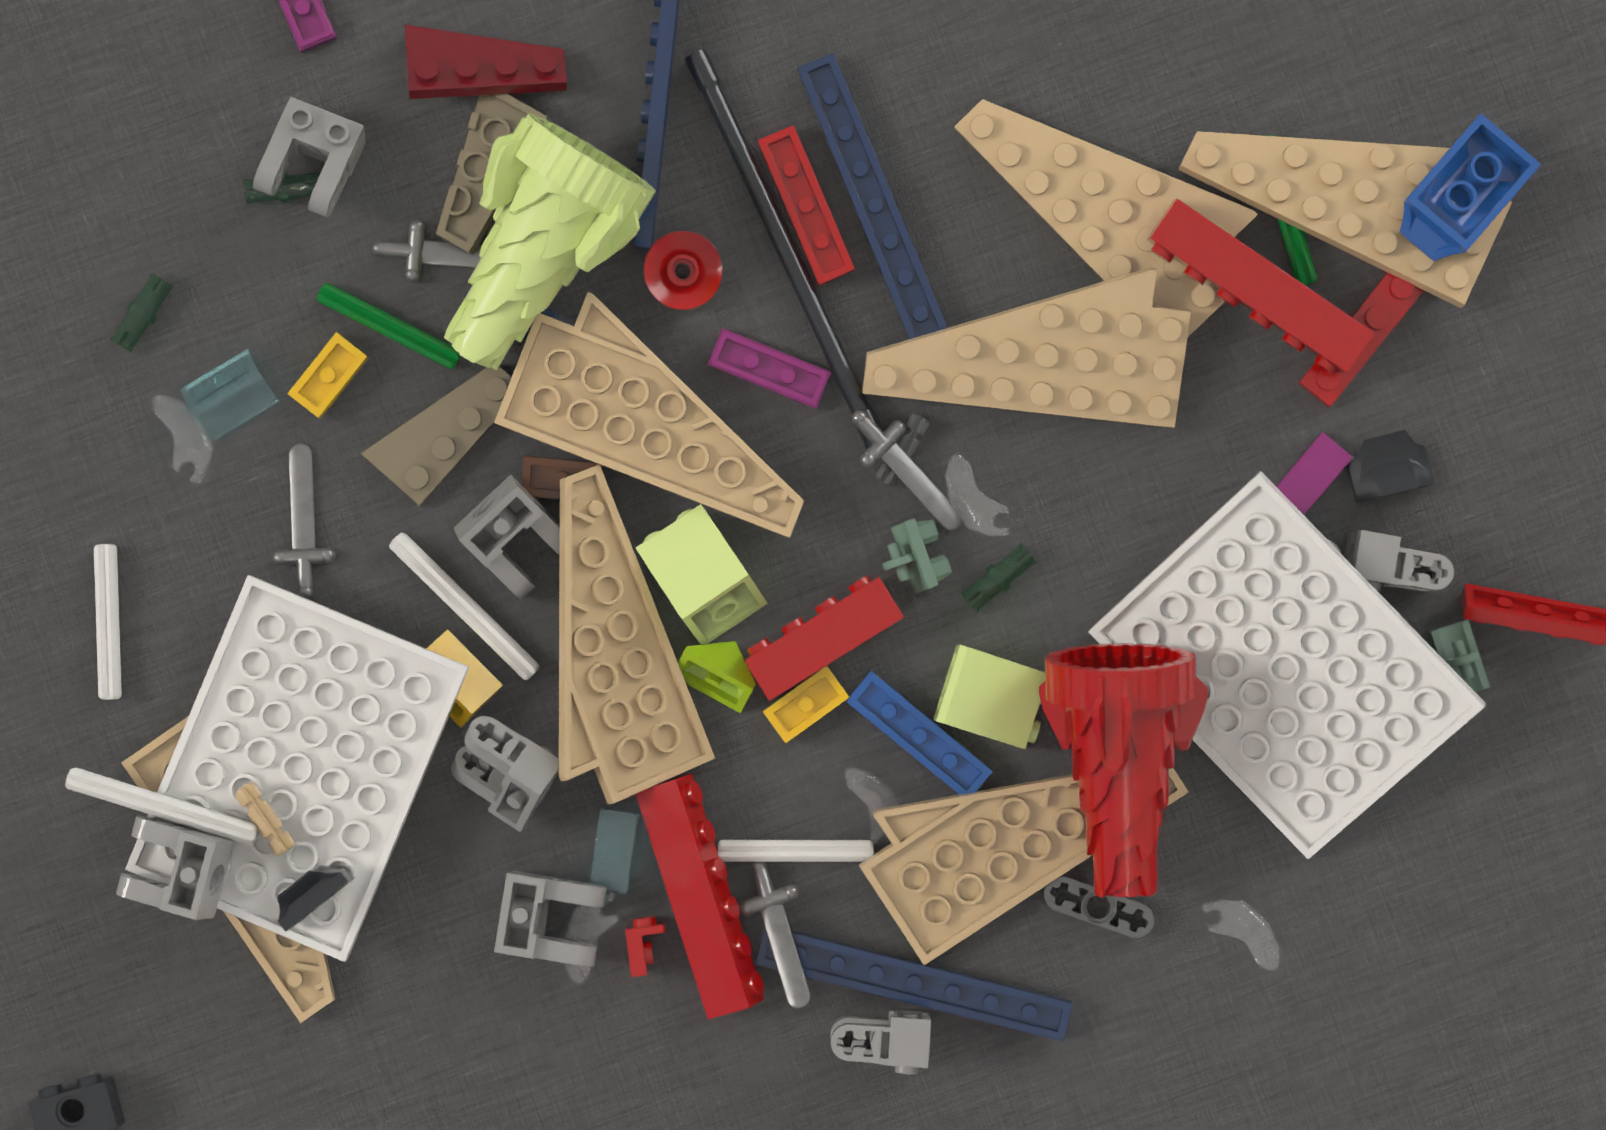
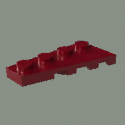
[405,25,567,99]

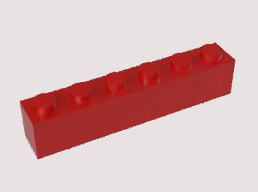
[1147,198,1375,375]
[636,773,765,1019]

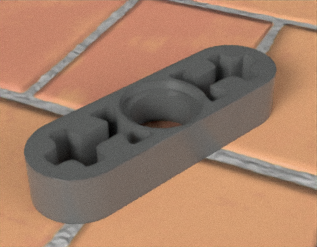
[1042,875,1154,938]

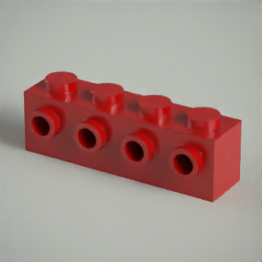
[744,575,904,701]

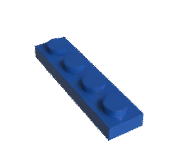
[846,670,993,794]

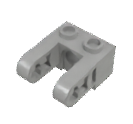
[253,96,366,218]
[454,475,560,600]
[1344,530,1454,592]
[451,716,559,832]
[116,815,234,920]
[494,871,607,966]
[830,1009,931,1074]

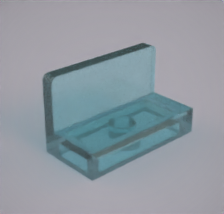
[180,349,278,440]
[590,808,640,895]

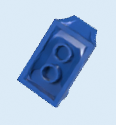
[1400,113,1541,261]

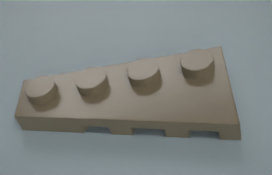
[436,94,551,255]
[361,366,512,506]

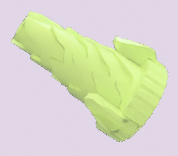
[444,113,656,370]

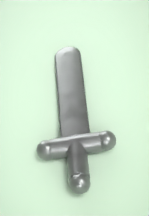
[372,220,482,283]
[852,410,961,530]
[273,443,336,599]
[739,862,810,1008]

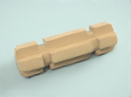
[235,782,295,856]

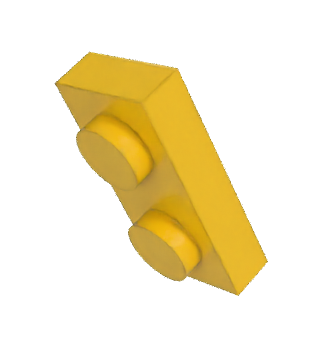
[287,332,369,419]
[763,666,850,743]

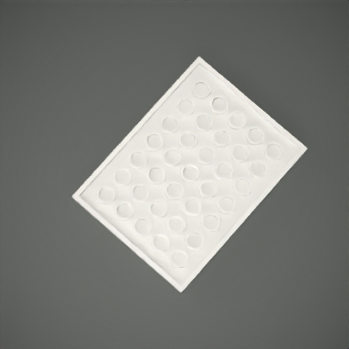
[1088,471,1485,859]
[125,575,469,962]

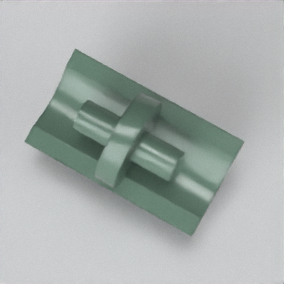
[882,518,952,594]
[1428,620,1490,692]

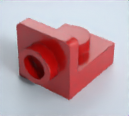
[625,916,666,977]

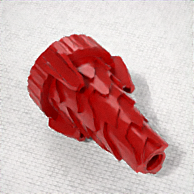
[1039,643,1208,898]

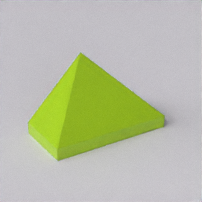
[678,641,756,713]

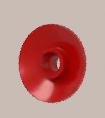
[644,231,722,310]

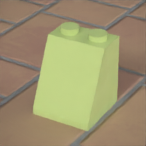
[636,504,768,645]
[933,645,1045,749]

